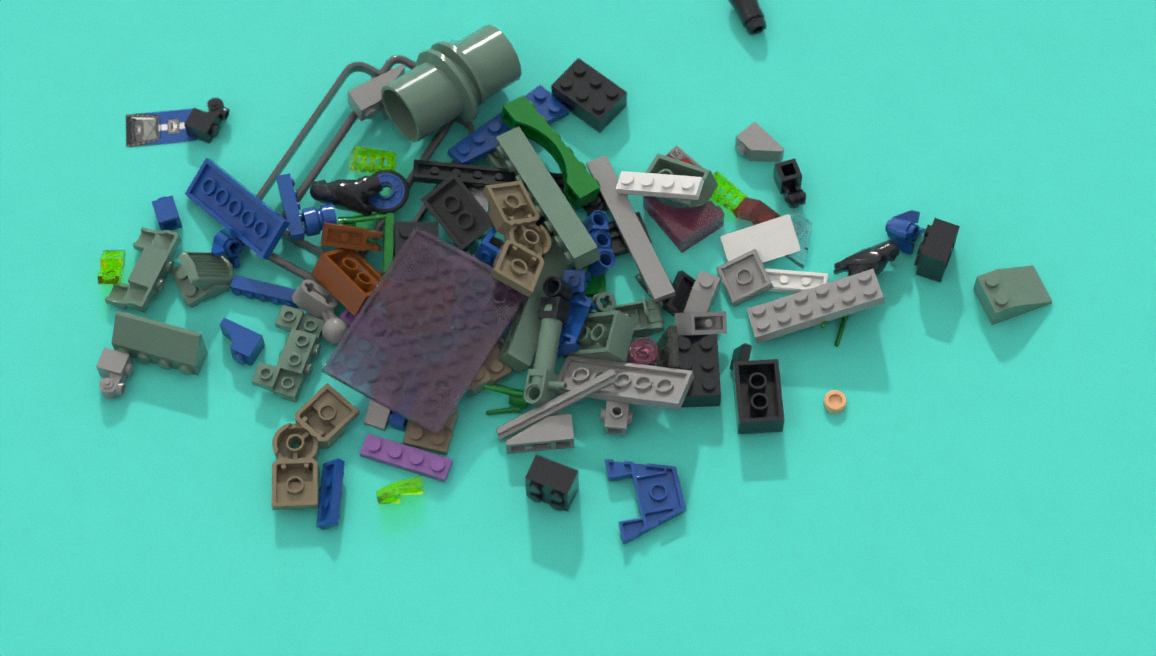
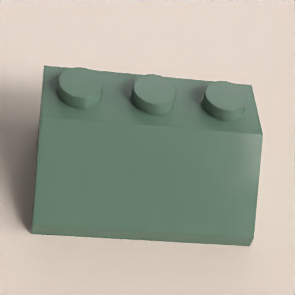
[645,154,718,207]

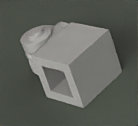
[96,348,134,399]

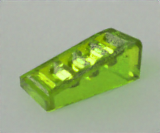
[349,145,396,173]
[711,171,749,214]

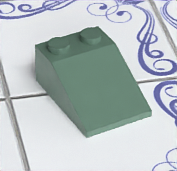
[973,266,1052,325]
[561,310,636,362]

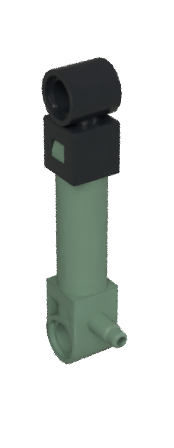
[524,275,573,408]

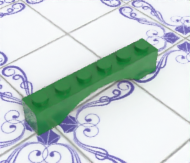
[501,95,600,210]

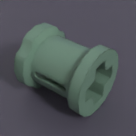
[591,292,616,312]

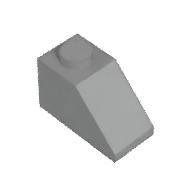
[735,122,784,162]
[675,311,727,335]

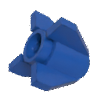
[885,210,925,255]
[211,226,247,268]

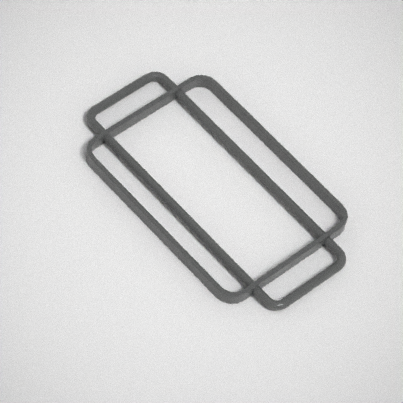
[256,55,474,289]

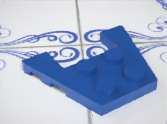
[605,459,686,544]

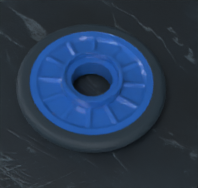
[365,170,409,214]

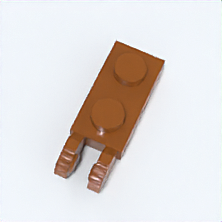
[320,222,384,251]

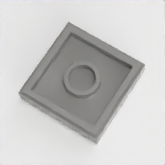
[716,249,774,307]

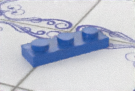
[316,458,345,530]

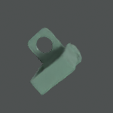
[613,296,664,337]

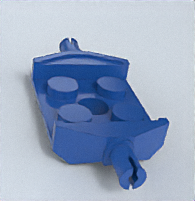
[555,282,596,366]

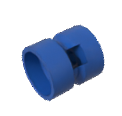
[302,203,337,237]

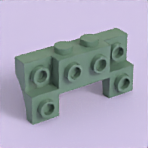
[105,227,181,313]
[252,305,325,402]

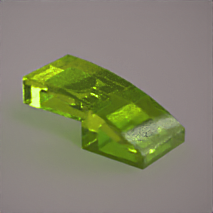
[97,250,125,284]
[377,477,424,504]

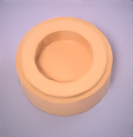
[824,390,847,414]

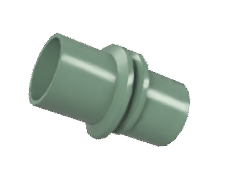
[381,25,521,142]

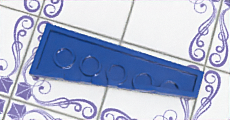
[448,85,569,165]

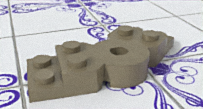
[482,181,551,297]
[403,335,513,455]
[272,383,360,510]

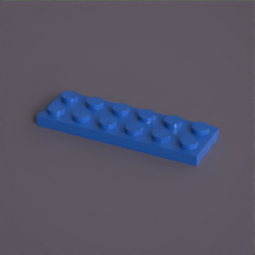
[185,158,290,260]

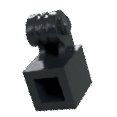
[184,98,230,144]
[773,158,806,208]

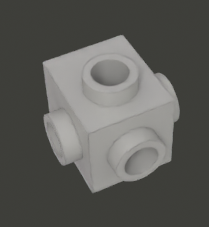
[600,401,633,436]

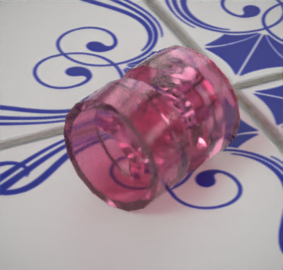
[627,337,658,366]

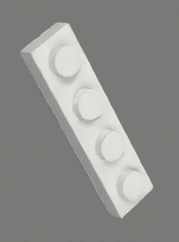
[616,171,704,200]

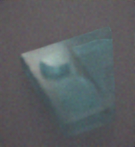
[785,211,813,269]

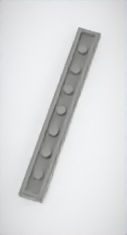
[586,155,675,303]

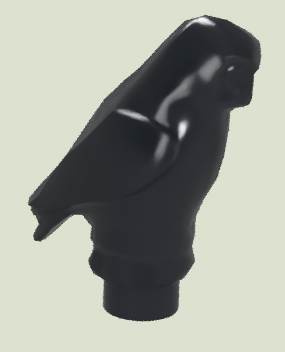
[310,175,383,216]
[833,240,900,277]

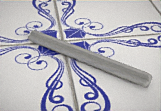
[496,369,618,440]

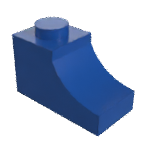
[220,318,265,366]

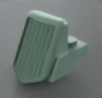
[172,252,233,308]

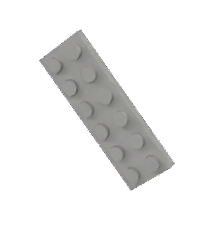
[747,269,885,344]
[555,355,694,410]

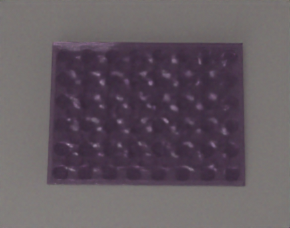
[322,226,527,437]

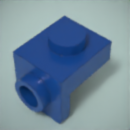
[563,267,592,293]

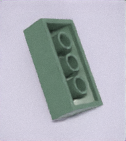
[112,310,208,375]

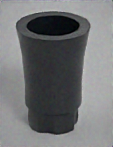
[728,0,767,35]

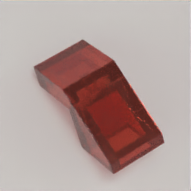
[733,197,781,225]

